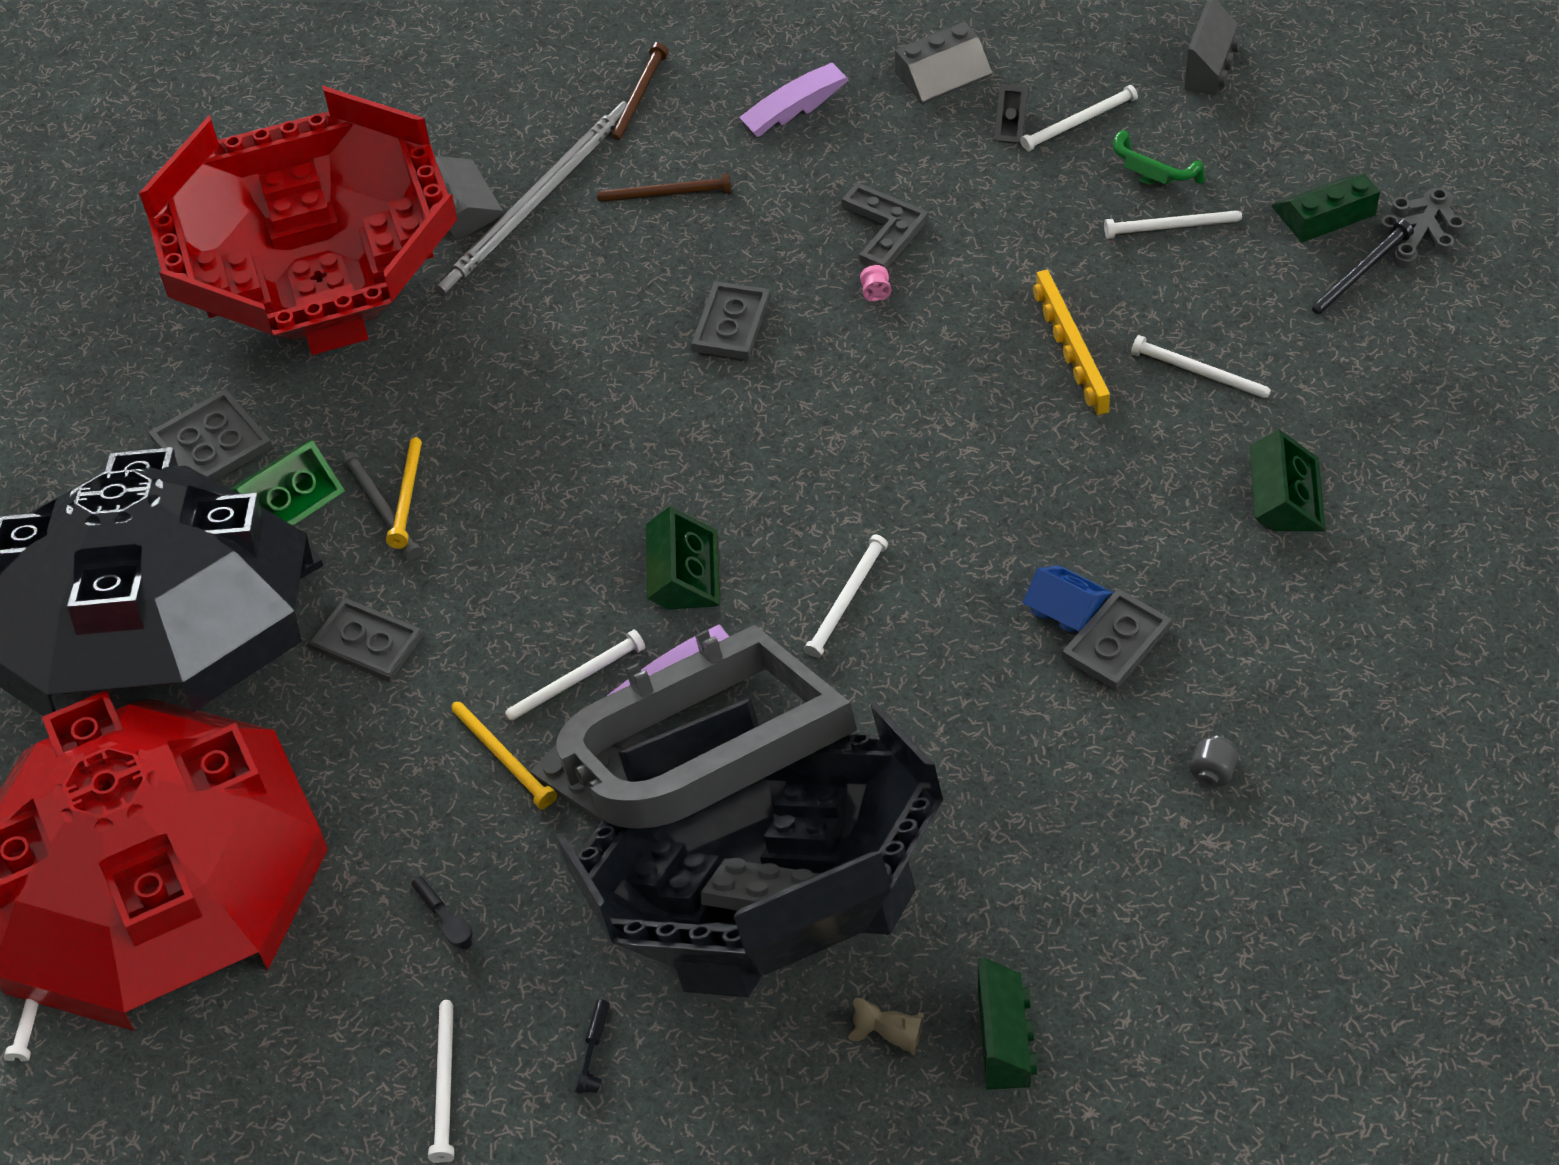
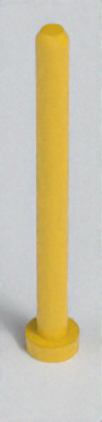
[386,437,422,549]
[451,702,557,810]

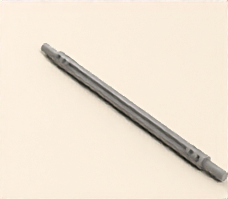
[436,101,628,295]

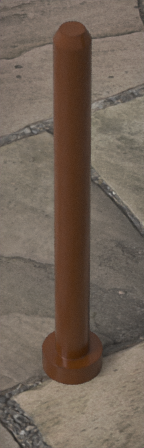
[612,42,669,140]
[597,173,731,202]

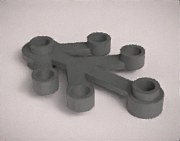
[1380,188,1465,268]

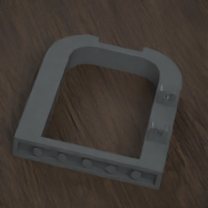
[556,624,857,829]

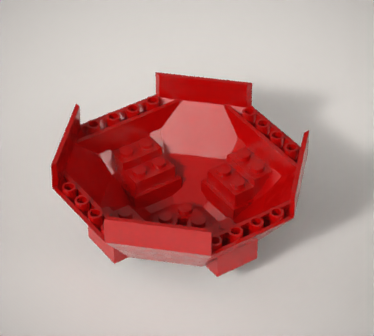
[139,86,458,355]
[0,690,328,1031]

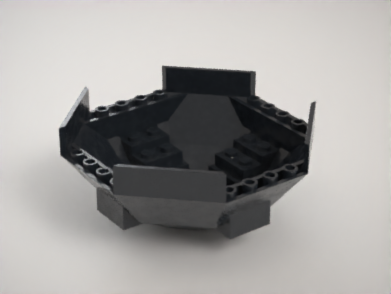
[0,447,314,716]
[555,697,943,998]

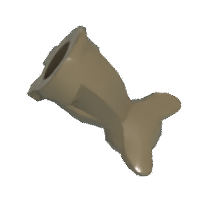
[848,998,924,1056]

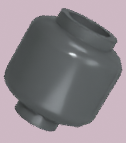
[1189,736,1239,788]

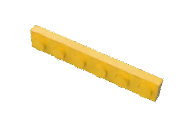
[1033,269,1110,415]

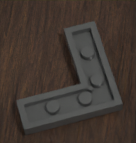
[842,182,929,269]

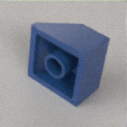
[1022,565,1114,633]

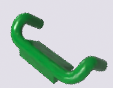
[1113,130,1205,185]

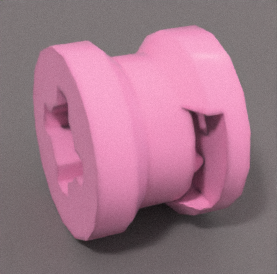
[860,265,892,301]

